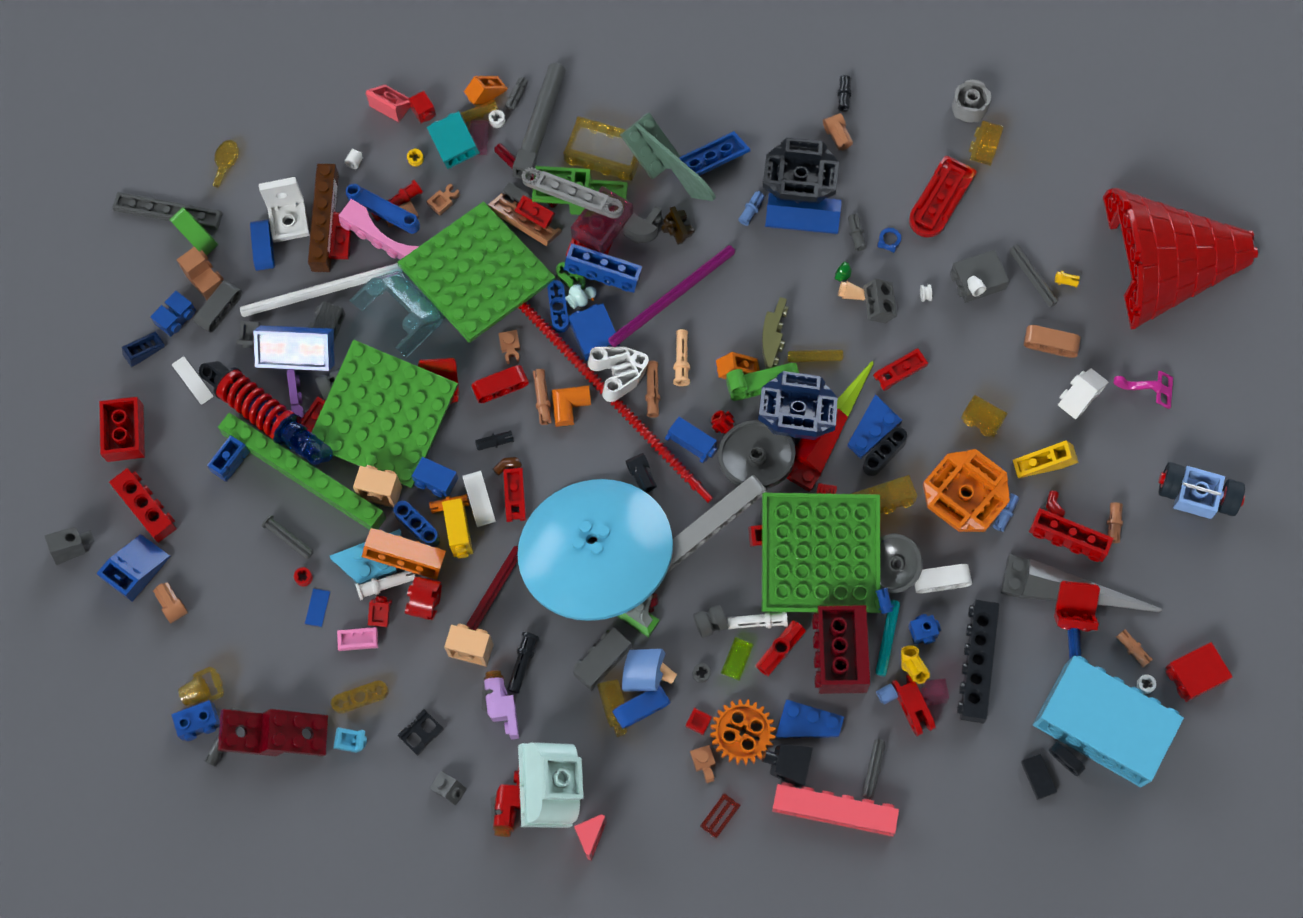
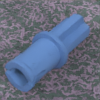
[738,191,764,226]
[993,493,1019,532]

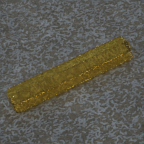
[787,350,843,362]

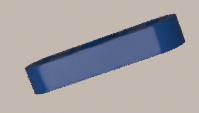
[547,280,569,333]

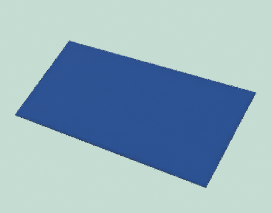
[305,589,330,627]

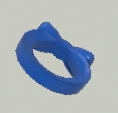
[877,228,901,253]

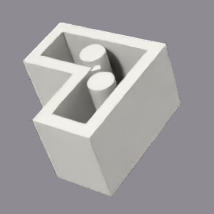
[1058,368,1109,419]

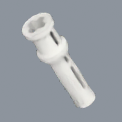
[355,571,415,601]
[727,612,788,630]

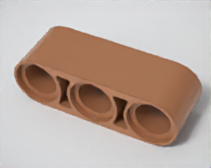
[1024,325,1081,358]

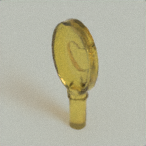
[212,140,239,188]

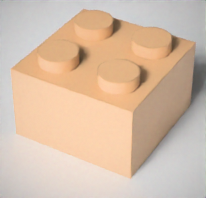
[353,465,402,508]
[444,624,494,667]

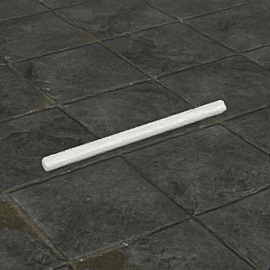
[240,263,402,317]

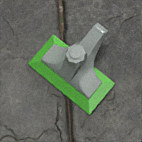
[617,595,660,638]

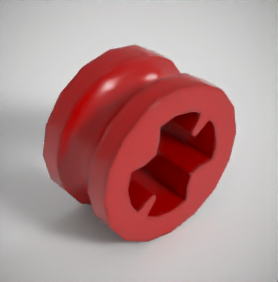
[294,567,313,587]

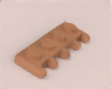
[488,193,561,246]

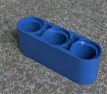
[250,219,275,271]
[394,501,440,547]
[612,685,671,729]

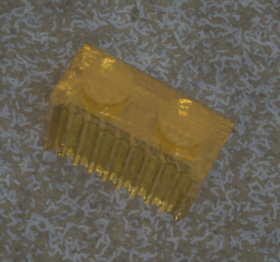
[961,395,1007,437]

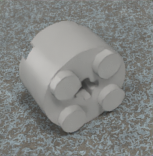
[952,80,991,122]

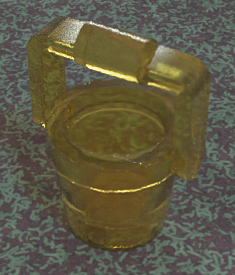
[178,667,224,706]

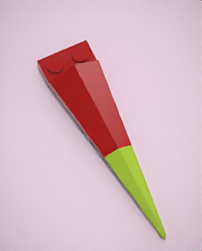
[787,361,873,492]

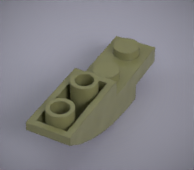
[762,297,789,369]

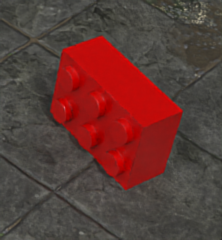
[99,397,145,462]

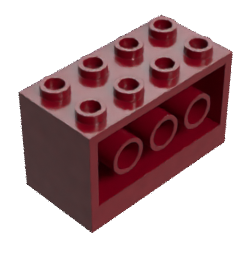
[812,605,870,694]

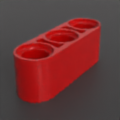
[471,365,529,403]

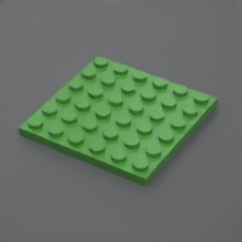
[398,201,555,343]
[307,339,458,489]
[762,493,880,613]

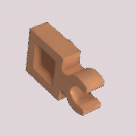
[427,184,460,216]
[498,330,520,364]

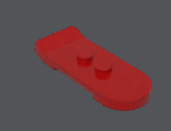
[909,156,977,237]

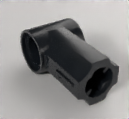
[625,453,657,493]

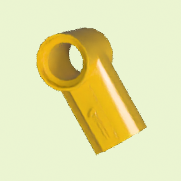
[901,645,930,684]

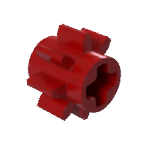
[711,410,735,434]

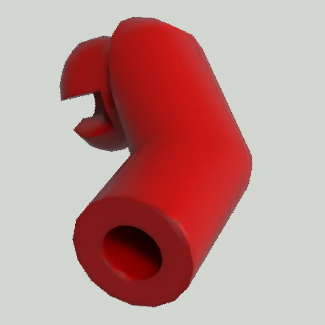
[1046,490,1065,517]

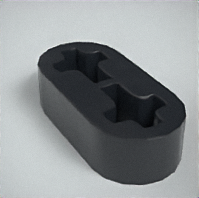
[1049,742,1085,776]

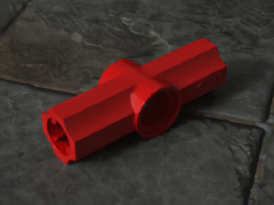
[755,620,806,677]

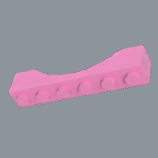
[339,199,419,260]

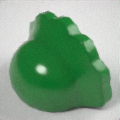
[834,261,852,282]

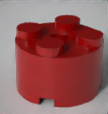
[405,577,442,621]

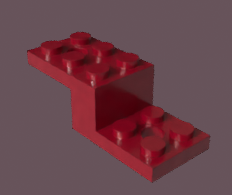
[218,709,328,756]

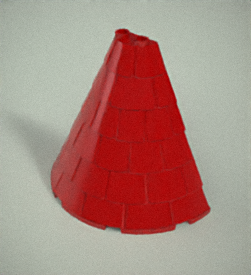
[1103,188,1258,330]

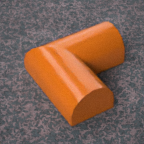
[552,385,591,427]

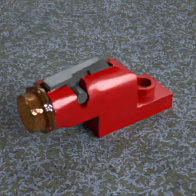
[490,766,521,837]

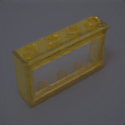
[563,116,639,181]

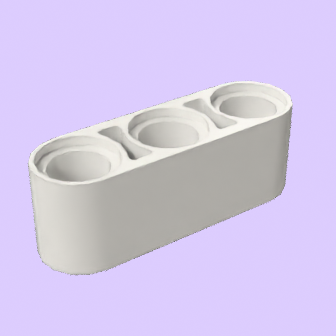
[463,471,496,527]
[915,564,972,594]

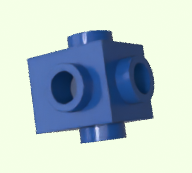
[908,614,941,645]

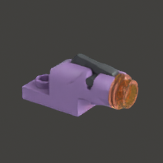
[482,670,519,740]

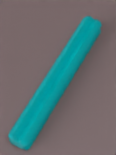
[875,600,900,676]

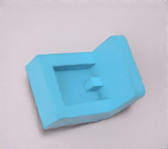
[333,728,367,753]

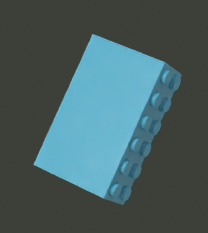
[1033,656,1184,788]

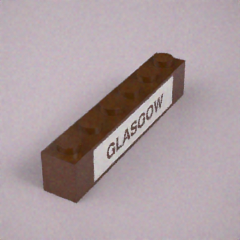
[308,164,339,272]

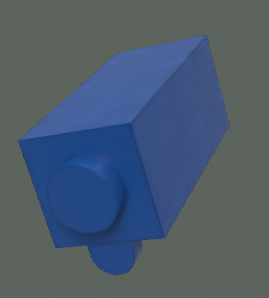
[665,417,718,463]

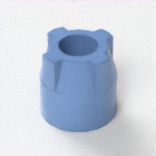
[876,684,898,705]

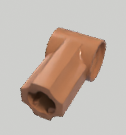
[823,113,853,151]
[153,582,188,623]

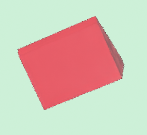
[366,85,410,122]
[574,814,607,861]

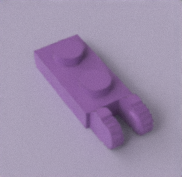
[287,369,304,424]

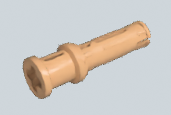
[673,329,690,386]

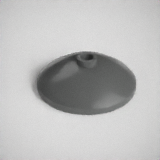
[880,534,923,593]

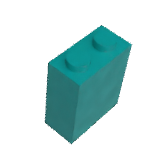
[427,111,480,169]

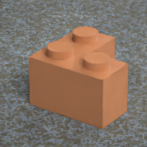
[177,247,224,300]

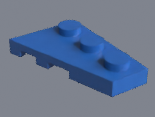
[848,394,902,459]
[775,699,844,739]

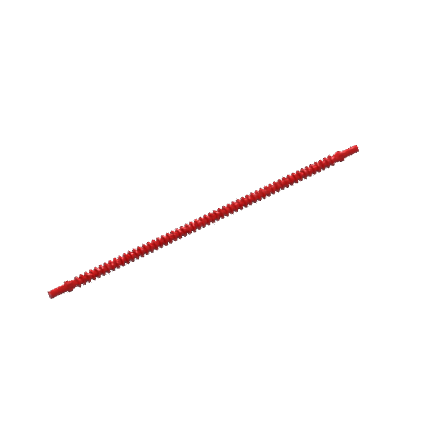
[518,301,713,503]

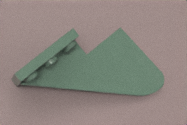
[620,113,716,201]

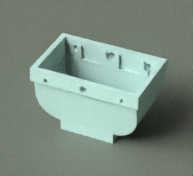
[518,743,583,828]

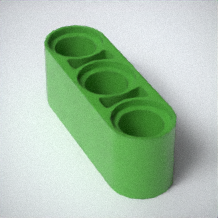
[170,207,218,256]

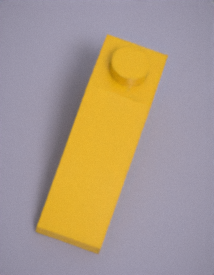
[1013,440,1079,478]

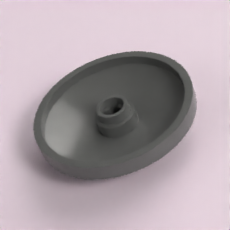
[718,420,795,489]

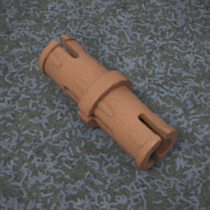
[1107,502,1123,543]
[1116,629,1153,667]

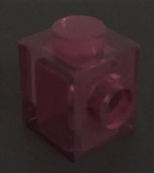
[921,678,949,706]

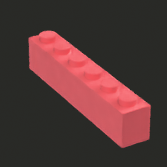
[772,782,899,837]

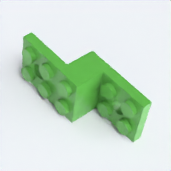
[532,166,628,218]

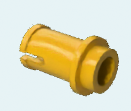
[1054,270,1080,287]

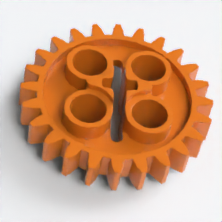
[710,699,776,766]

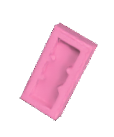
[337,627,378,651]

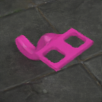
[1113,371,1173,409]

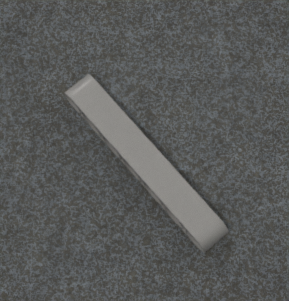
[667,475,767,573]

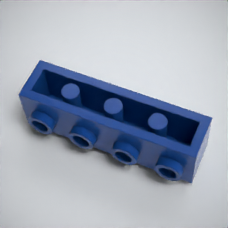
[564,243,642,293]

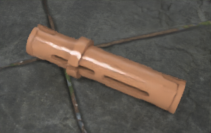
[645,361,660,418]
[533,369,552,425]

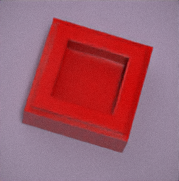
[685,708,712,735]

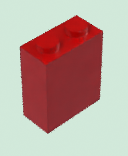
[1165,642,1233,702]

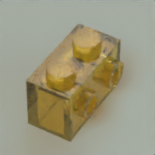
[969,121,1004,166]

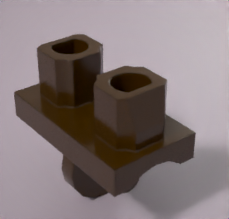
[661,206,694,244]

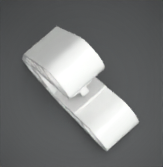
[588,347,649,402]

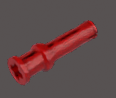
[370,180,423,222]

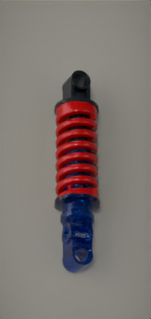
[199,361,333,465]

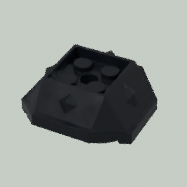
[763,138,839,204]

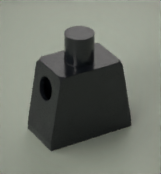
[762,744,813,788]

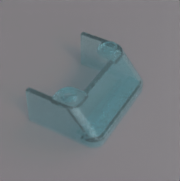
[349,271,443,357]

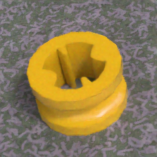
[407,149,424,167]

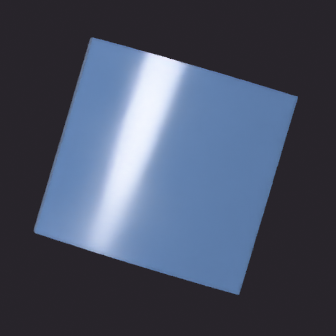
[622,649,666,692]

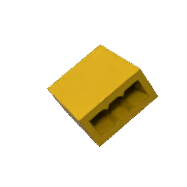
[442,498,473,558]

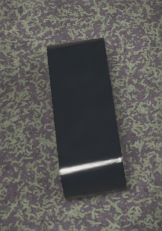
[863,427,907,476]

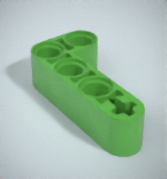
[726,363,799,401]

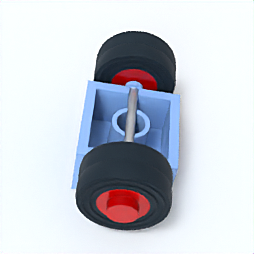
[1158,462,1245,519]

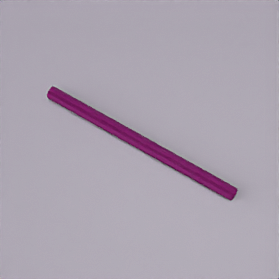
[609,245,735,347]

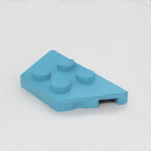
[330,529,402,585]

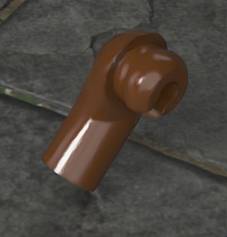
[493,457,522,475]

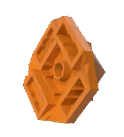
[923,449,1010,532]

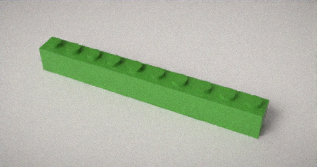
[218,412,386,530]

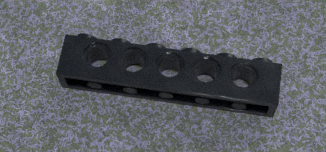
[957,600,999,724]

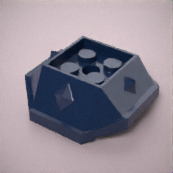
[758,371,838,440]

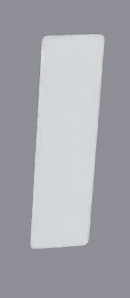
[172,356,213,405]

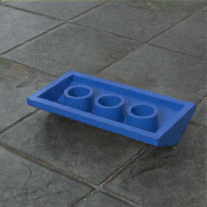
[679,131,750,176]
[765,193,841,234]

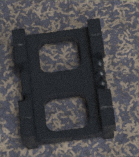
[397,709,444,756]

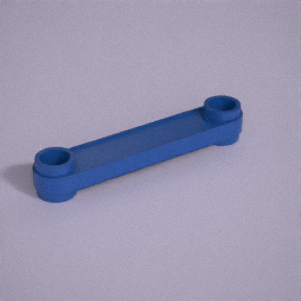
[346,184,420,234]

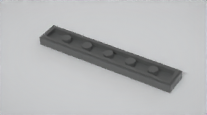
[112,192,223,230]

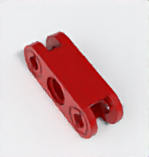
[891,674,936,736]

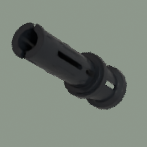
[507,632,539,694]

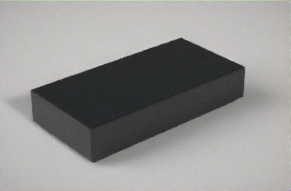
[1021,754,1057,800]

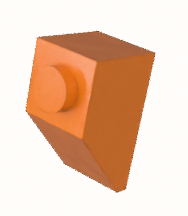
[464,76,508,104]
[716,352,760,379]

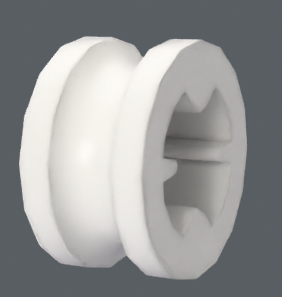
[489,110,505,128]
[920,285,932,302]
[1136,675,1156,694]

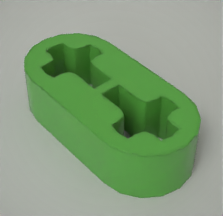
[556,262,586,290]

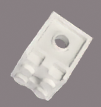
[259,177,310,243]

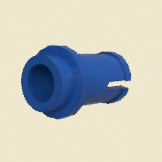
[875,588,894,614]

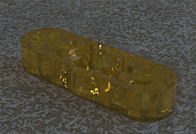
[331,680,389,714]

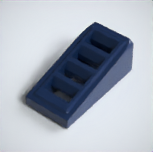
[122,332,165,367]

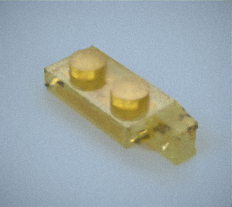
[597,679,627,737]

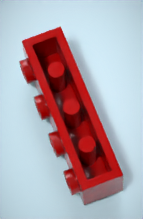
[1029,508,1114,562]

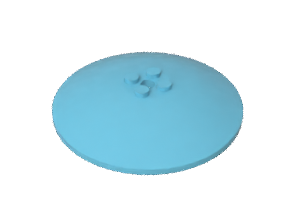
[518,479,673,621]

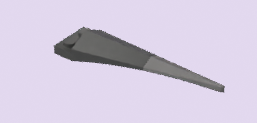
[1001,555,1162,612]

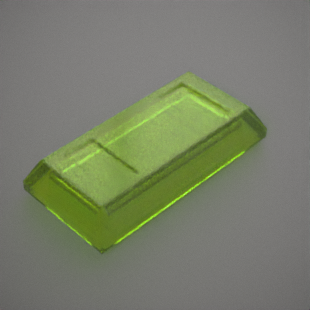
[721,637,754,680]

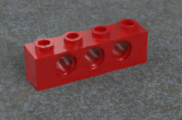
[109,468,177,543]

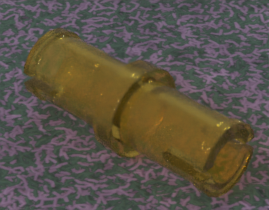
[461,99,498,123]

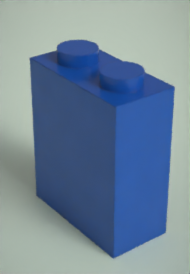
[568,303,620,362]

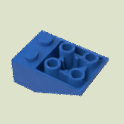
[96,534,171,602]

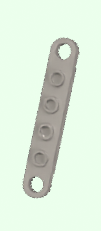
[522,167,623,218]

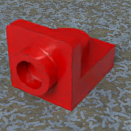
[368,596,392,627]

